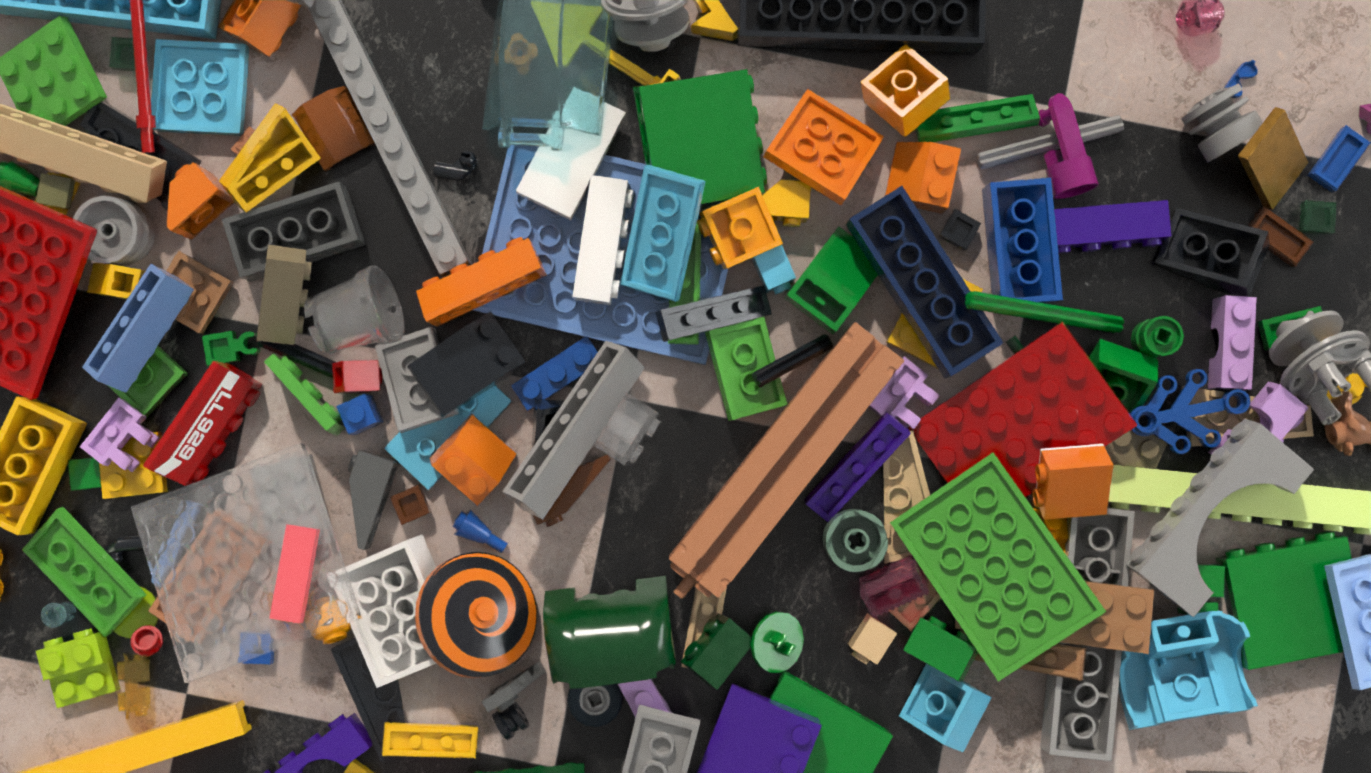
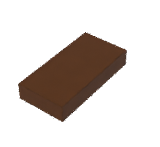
[1248,206,1314,267]

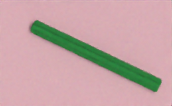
[965,291,1124,333]

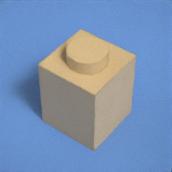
[848,613,897,665]

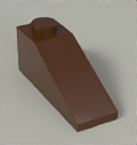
[533,454,612,527]

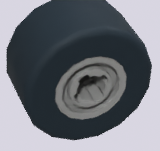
[567,684,623,727]

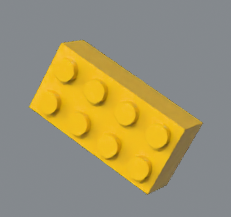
[0,396,87,535]

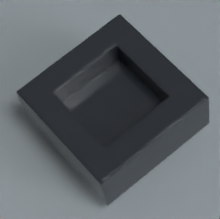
[938,209,981,251]

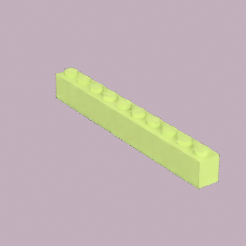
[1108,465,1371,535]

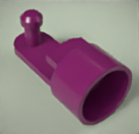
[1038,93,1099,200]

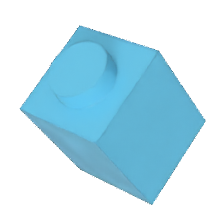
[752,244,796,295]

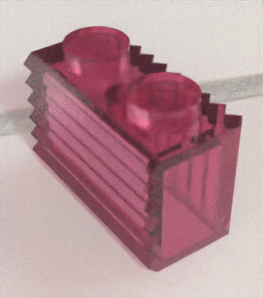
[859,554,929,618]

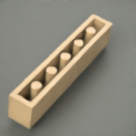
[0,104,167,203]

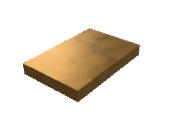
[1238,107,1308,210]

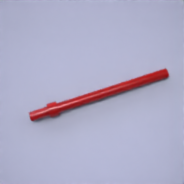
[130,0,156,153]

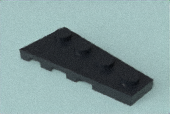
[81,101,202,212]
[331,637,406,762]

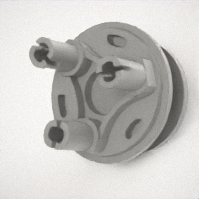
[601,0,690,52]
[1269,310,1371,425]

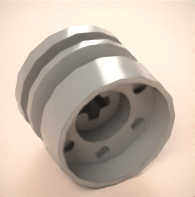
[1181,83,1263,162]

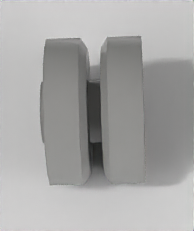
[73,195,155,265]

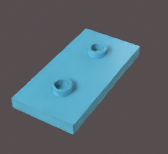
[620,165,706,302]
[384,385,513,490]

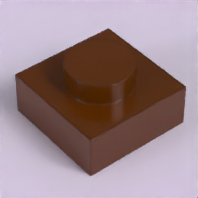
[390,485,432,525]

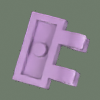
[869,356,940,429]
[80,398,160,472]

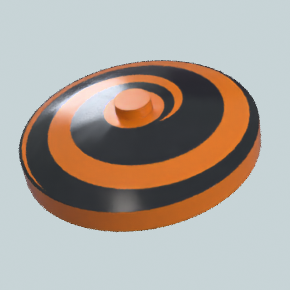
[415,552,537,678]

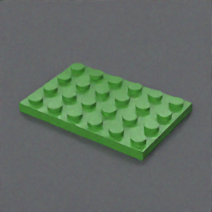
[890,453,1106,682]

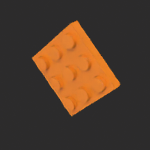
[763,89,884,205]

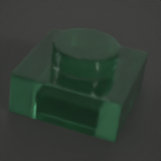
[109,37,135,71]
[1300,200,1336,234]

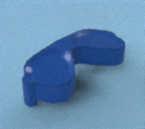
[1224,60,1258,98]

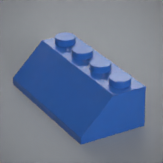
[982,178,1063,303]

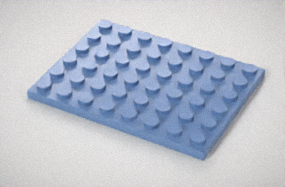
[472,133,729,365]

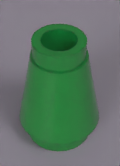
[0,160,40,197]

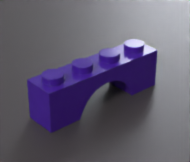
[263,713,373,773]

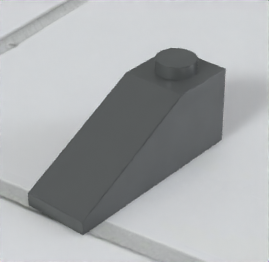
[348,450,399,550]

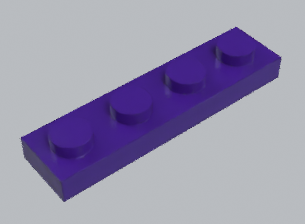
[804,411,911,522]

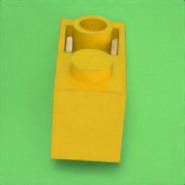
[762,180,811,227]
[87,263,145,300]

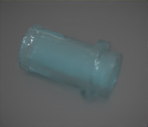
[41,602,76,628]

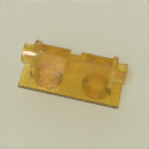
[117,653,151,719]

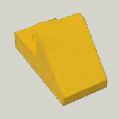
[691,0,738,41]

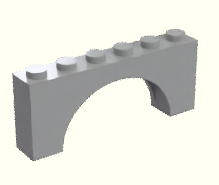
[1126,419,1314,617]

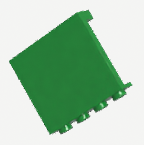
[633,69,767,204]
[1215,531,1352,670]
[770,671,893,773]

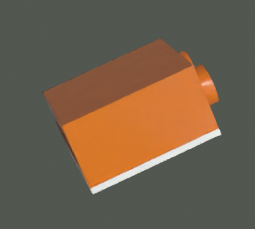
[1032,444,1113,520]

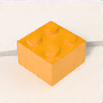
[860,44,950,137]

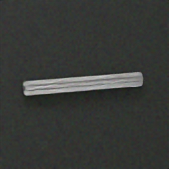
[977,115,1124,170]

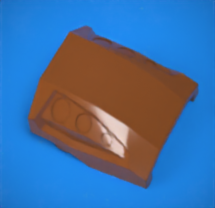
[292,86,376,172]

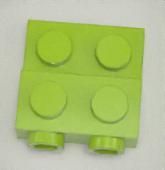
[36,628,121,708]

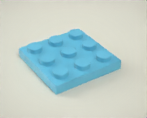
[151,39,249,136]

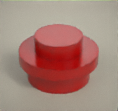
[130,625,163,656]

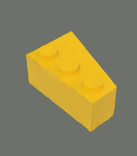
[219,103,321,212]

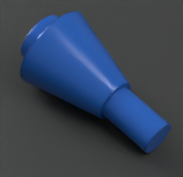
[452,509,507,553]

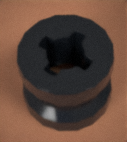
[492,701,529,740]

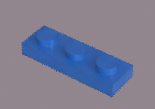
[511,337,598,411]

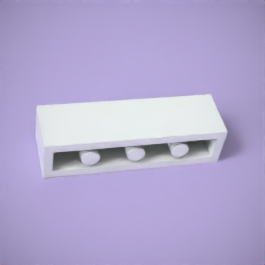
[572,175,634,305]

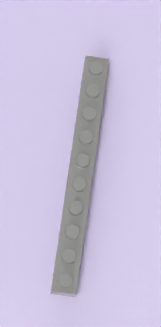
[308,0,472,277]

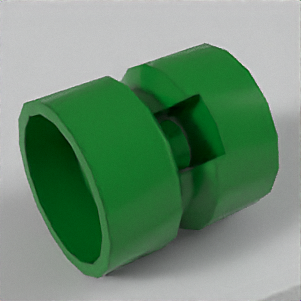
[1131,316,1184,358]

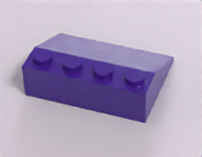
[697,684,822,773]

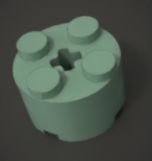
[822,509,888,572]

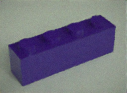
[1054,200,1171,254]

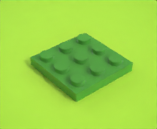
[0,15,107,126]

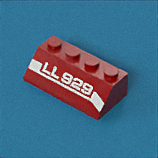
[143,361,263,486]

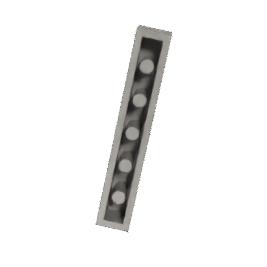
[502,341,645,519]

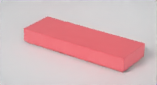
[269,524,320,624]

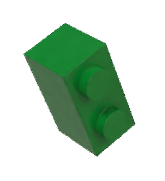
[903,616,978,682]

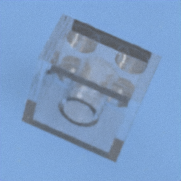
[593,393,661,466]

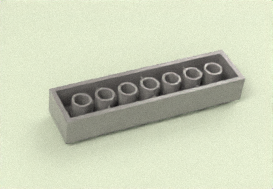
[1040,508,1135,761]

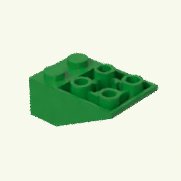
[784,226,878,335]

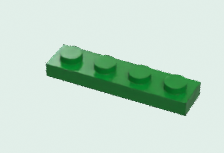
[915,94,1040,142]

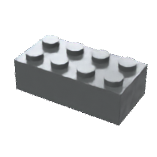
[222,181,366,282]

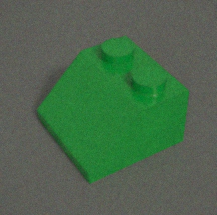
[1089,339,1158,414]

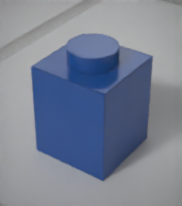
[336,394,384,435]

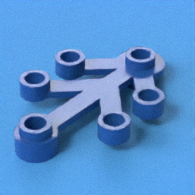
[1130,369,1250,454]

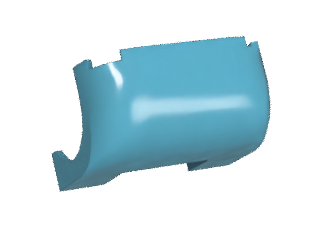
[1118,611,1258,730]

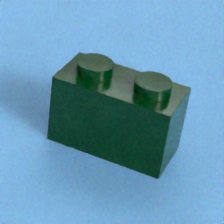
[680,613,752,690]

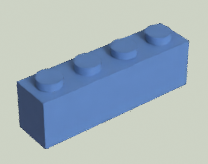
[82,263,194,393]

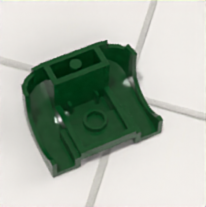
[543,576,676,689]

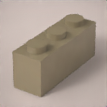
[256,245,312,345]

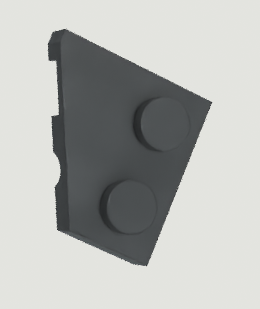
[482,661,546,713]

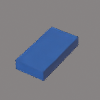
[1307,125,1371,193]

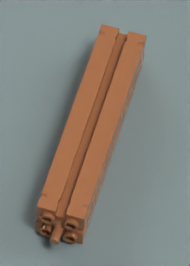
[669,322,905,599]

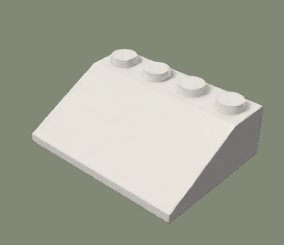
[329,534,436,688]

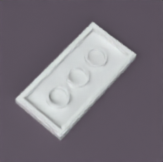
[516,86,626,220]

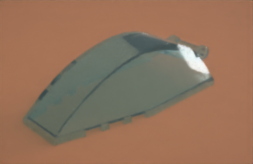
[482,0,613,151]

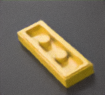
[382,722,478,758]

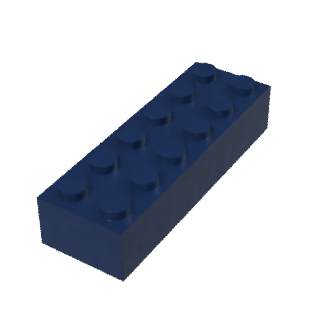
[846,186,1004,379]

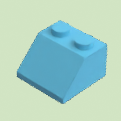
[899,663,992,752]

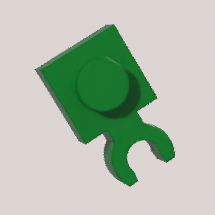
[202,331,260,366]

